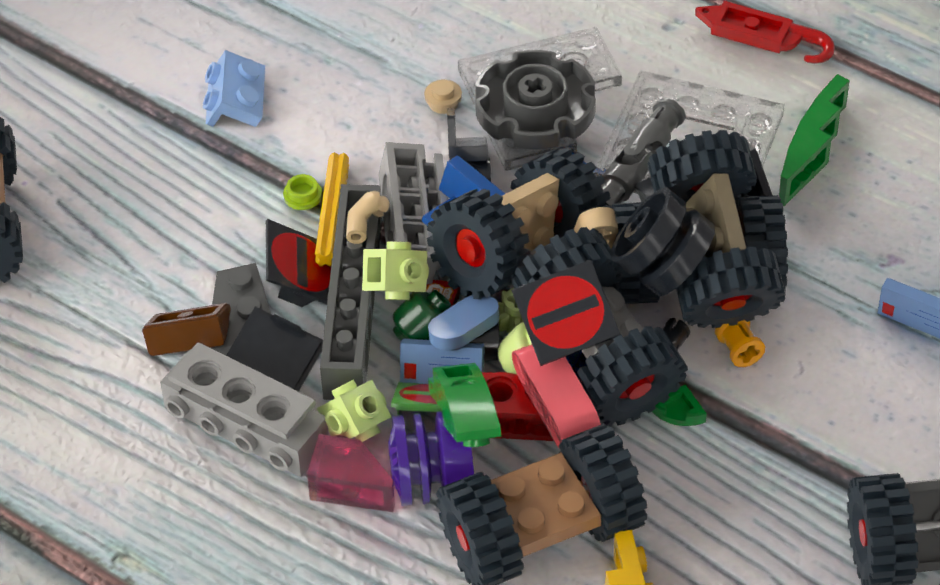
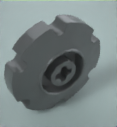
[475,50,596,149]

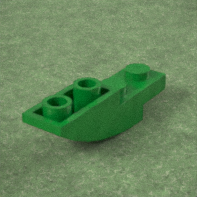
[428,363,502,447]

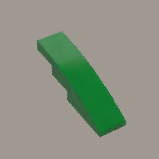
[779,74,850,206]

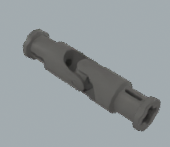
[601,98,686,207]

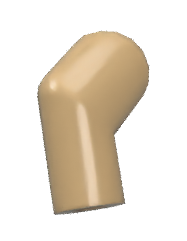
[346,191,389,244]

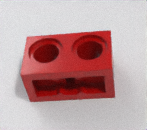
[482,372,554,441]

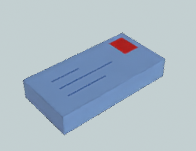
[877,278,940,339]
[400,339,484,384]

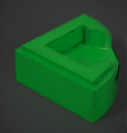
[652,384,707,426]

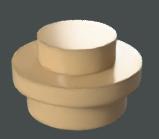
[424,79,462,114]

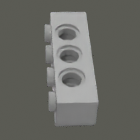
[378,142,448,284]
[160,342,330,477]

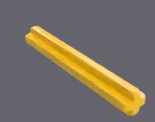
[315,152,349,266]

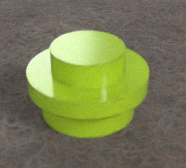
[283,174,322,210]

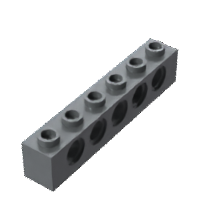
[320,184,383,400]

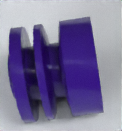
[388,411,474,506]

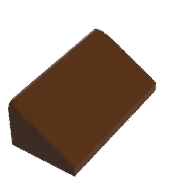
[142,303,231,356]

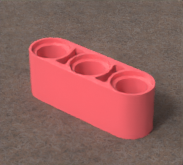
[512,344,601,449]

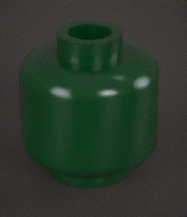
[392,290,451,341]

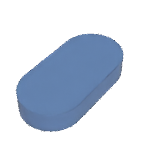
[428,295,499,351]

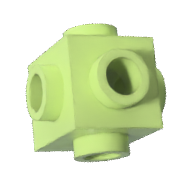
[362,242,429,300]
[317,379,392,446]

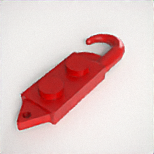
[695,1,835,64]

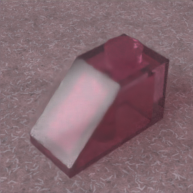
[307,434,395,513]

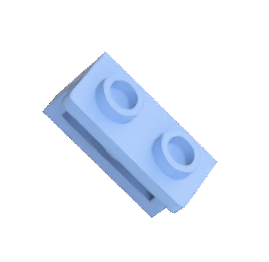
[203,50,265,127]

